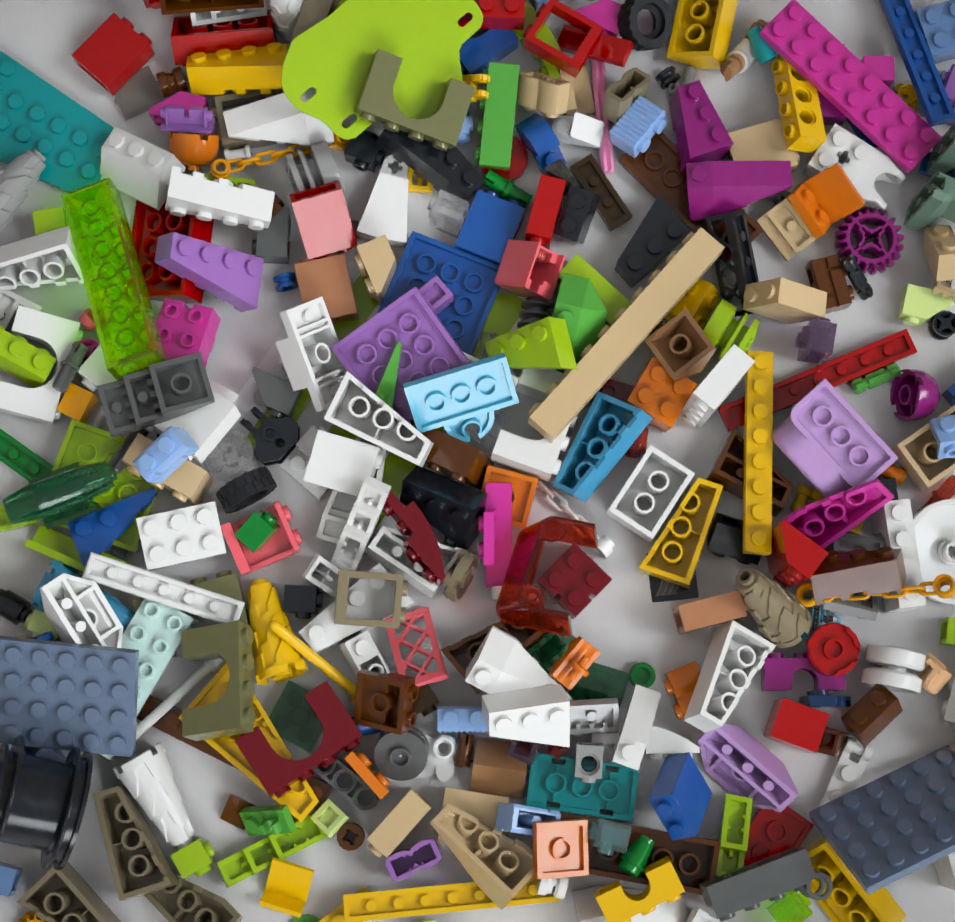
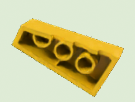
[186,42,288,95]

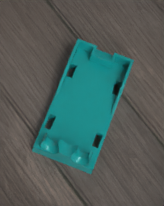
[526,752,639,822]

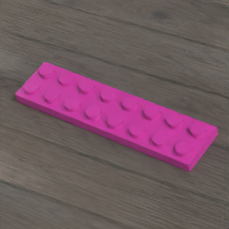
[759,0,942,174]

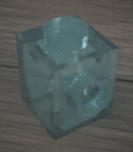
[589,817,632,856]

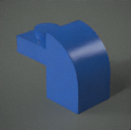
[514,113,566,175]

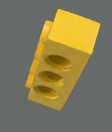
[771,55,827,154]

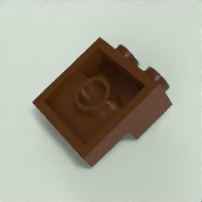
[354,669,419,735]

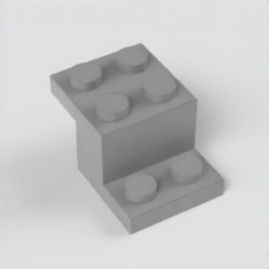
[823,532,885,621]

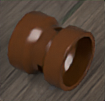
[156,66,188,98]

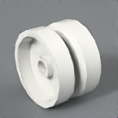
[861,645,926,694]

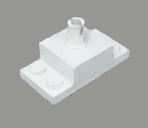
[275,297,347,412]

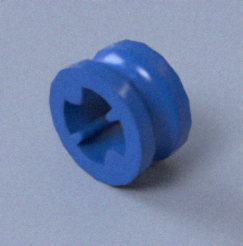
[273,272,298,292]

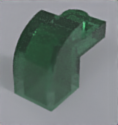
[527,623,575,671]

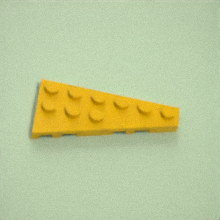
[178,663,319,823]

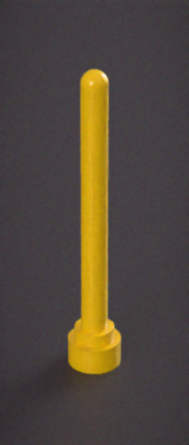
[269,620,356,705]

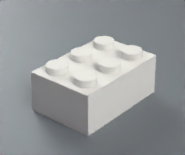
[606,445,695,543]
[136,501,226,571]

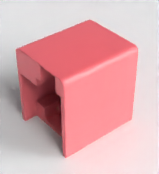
[494,239,566,300]

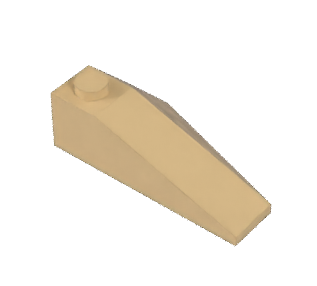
[430,804,533,909]

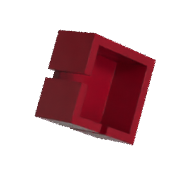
[536,542,612,619]

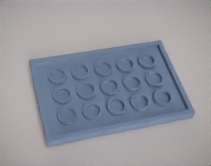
[0,636,139,757]
[809,745,955,895]

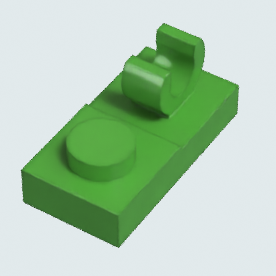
[239,805,296,836]

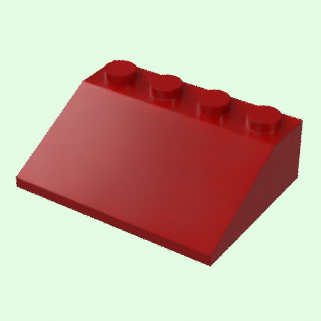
[122,200,214,304]

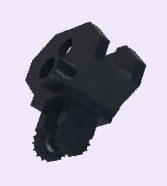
[239,406,300,466]

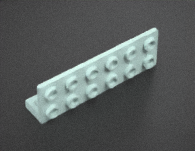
[101,598,199,760]

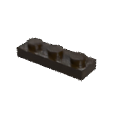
[569,154,632,232]

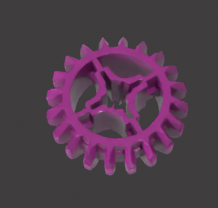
[834,207,904,276]

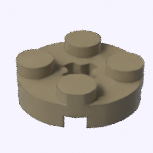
[443,549,480,603]

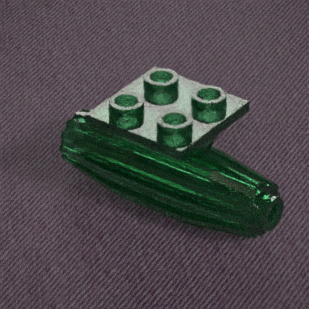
[2,461,118,530]

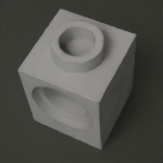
[574,741,604,783]

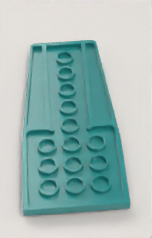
[0,51,114,201]

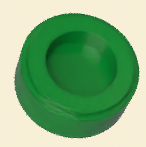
[628,662,656,688]

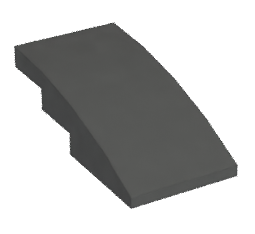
[97,352,215,438]

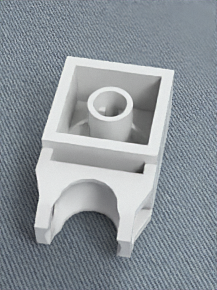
[803,123,906,213]

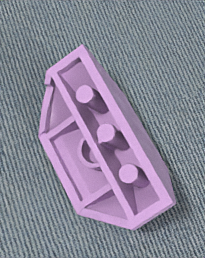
[698,723,799,812]

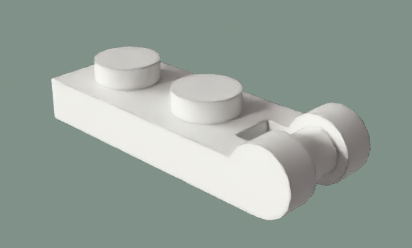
[819,736,874,806]

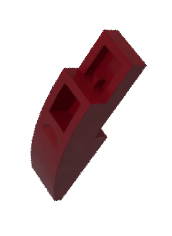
[382,490,445,587]

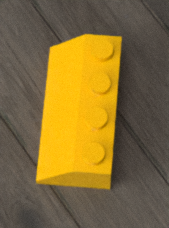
[667,0,738,69]
[807,836,906,922]

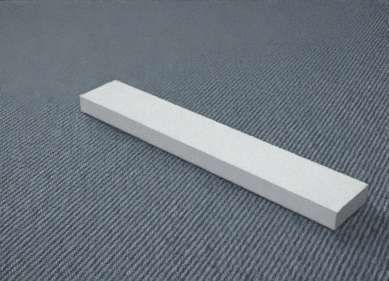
[82,552,245,623]

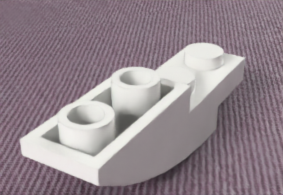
[590,722,700,759]

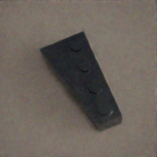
[375,129,486,207]

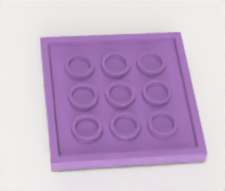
[331,286,470,421]

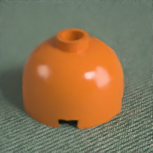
[168,133,220,171]

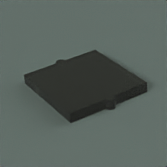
[114,66,165,120]

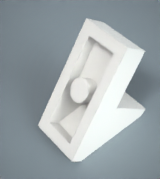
[552,112,605,148]

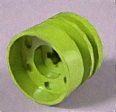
[703,299,761,360]

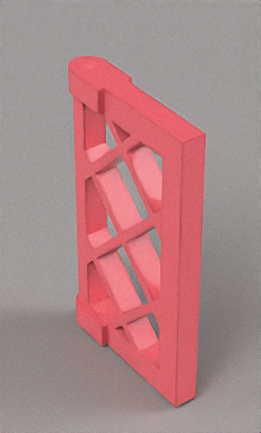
[385,607,448,687]

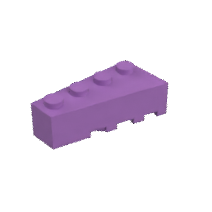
[155,232,264,312]

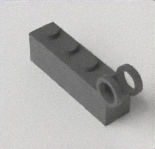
[699,846,833,921]

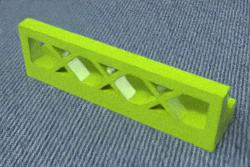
[24,524,136,572]

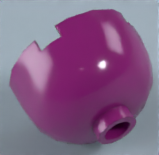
[890,369,940,421]

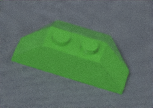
[553,273,608,373]

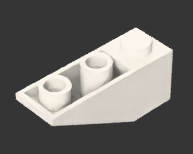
[338,630,390,677]

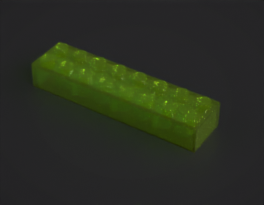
[61,177,167,381]

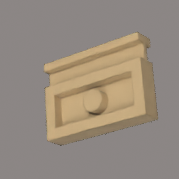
[756,198,816,261]

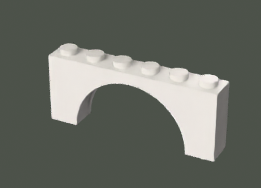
[78,324,241,464]

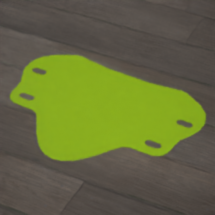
[281,0,483,140]

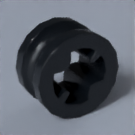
[655,66,681,90]

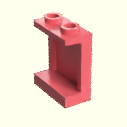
[221,501,303,576]

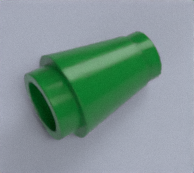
[618,834,655,878]

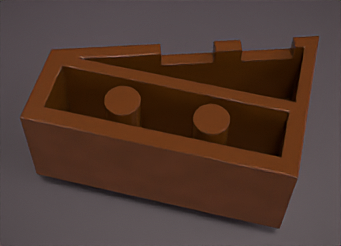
[411,420,494,491]

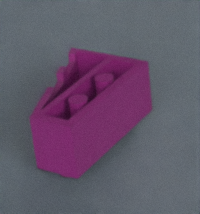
[669,80,734,173]

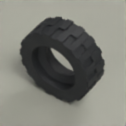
[617,0,673,51]
[216,466,277,514]

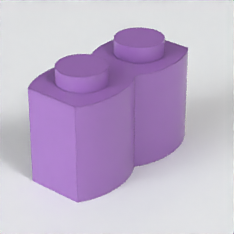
[385,837,443,881]

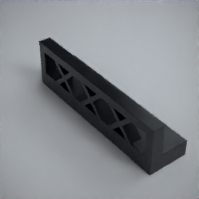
[705,209,759,317]

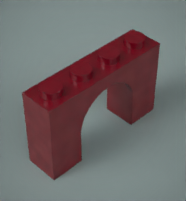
[235,680,362,799]

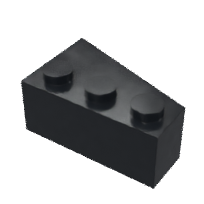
[400,465,487,550]

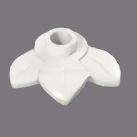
[417,735,457,783]

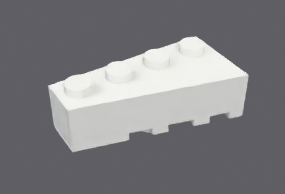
[165,166,275,230]
[298,563,415,654]

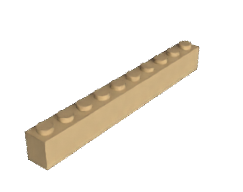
[528,228,725,443]

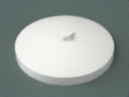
[913,499,955,605]

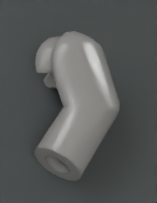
[668,67,697,97]

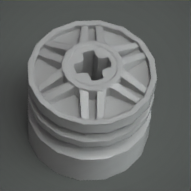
[285,141,344,193]

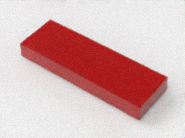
[557,24,634,67]

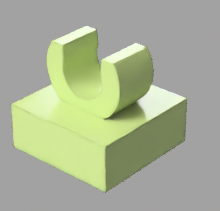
[310,798,349,838]

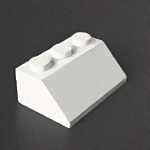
[100,127,186,210]

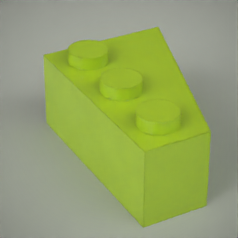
[484,317,578,370]

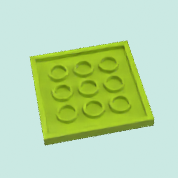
[34,419,159,553]

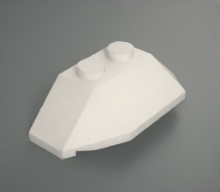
[40,573,123,648]

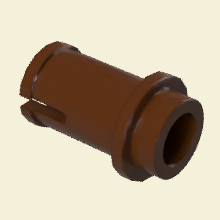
[452,733,475,768]

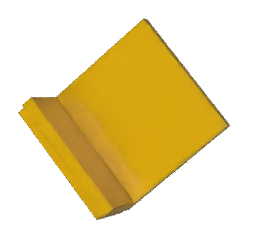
[259,857,315,918]

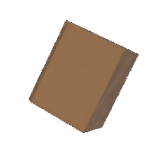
[644,309,716,381]
[469,737,529,798]

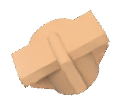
[917,652,953,695]

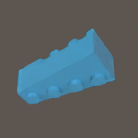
[552,391,653,503]

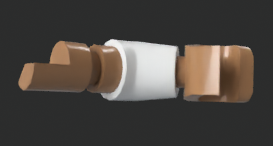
[720,19,768,82]

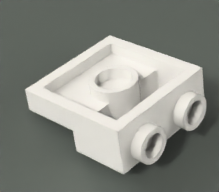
[280,425,330,500]

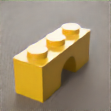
[594,856,685,922]

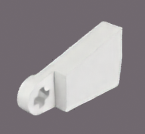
[355,154,409,247]

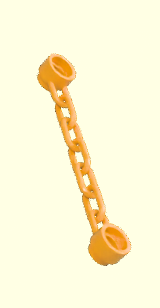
[210,133,349,179]
[796,574,955,607]

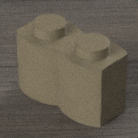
[602,67,650,124]

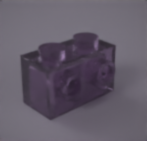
[795,317,837,365]

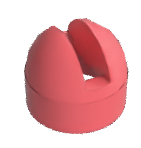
[79,308,102,331]

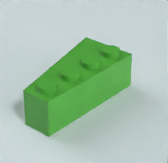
[475,62,520,171]

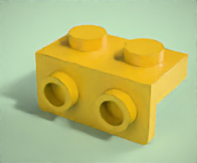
[664,279,720,330]

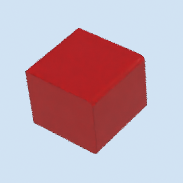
[763,698,830,753]

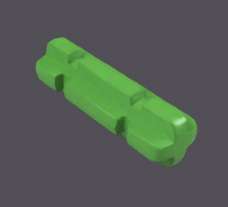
[851,363,901,394]

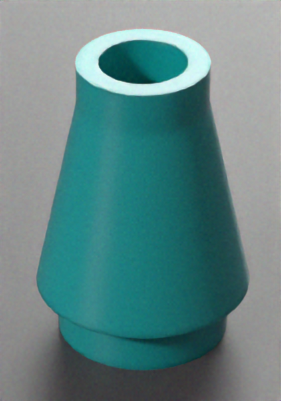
[746,25,778,65]

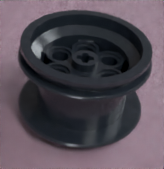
[0,734,93,871]

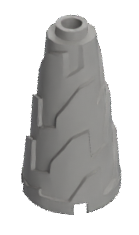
[0,149,46,234]

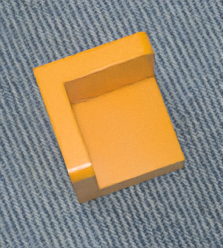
[57,383,99,424]

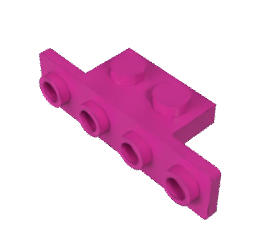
[479,482,512,588]

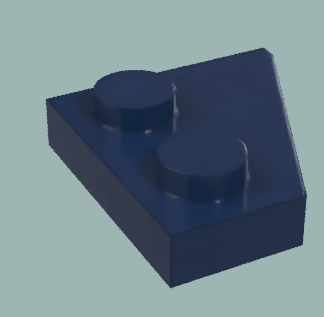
[799,690,851,707]

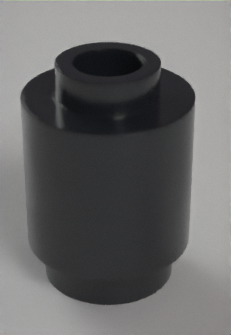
[0,589,32,625]

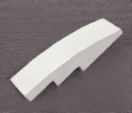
[331,475,392,571]

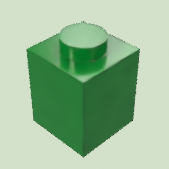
[235,509,280,553]

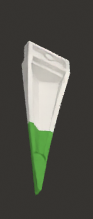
[316,341,402,552]

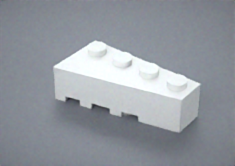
[0,226,92,290]
[324,371,434,467]
[684,620,776,733]

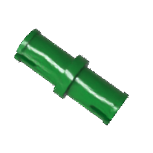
[483,169,533,208]

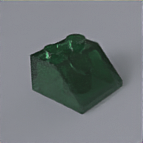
[567,662,630,708]

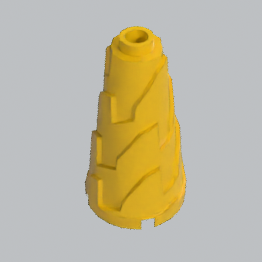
[247,578,308,685]

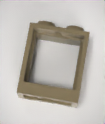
[211,89,278,150]
[334,570,408,629]

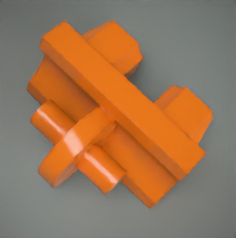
[549,636,600,690]

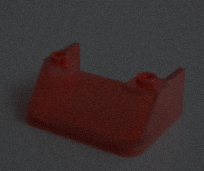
[496,516,598,637]

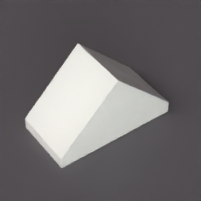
[302,554,353,598]

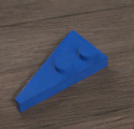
[67,487,157,568]

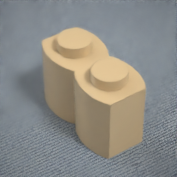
[516,71,570,118]

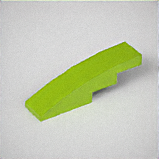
[715,793,753,878]
[215,813,327,888]

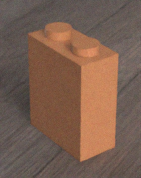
[294,252,359,324]
[672,590,749,635]

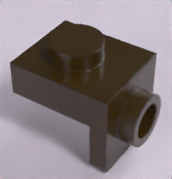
[413,684,439,717]

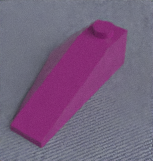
[686,161,792,221]

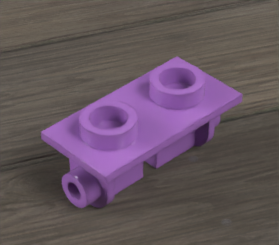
[160,105,215,134]

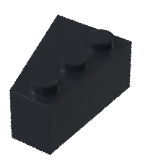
[615,195,691,288]

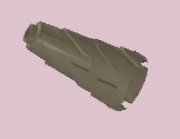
[735,568,812,648]

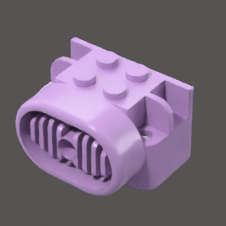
[772,379,898,498]

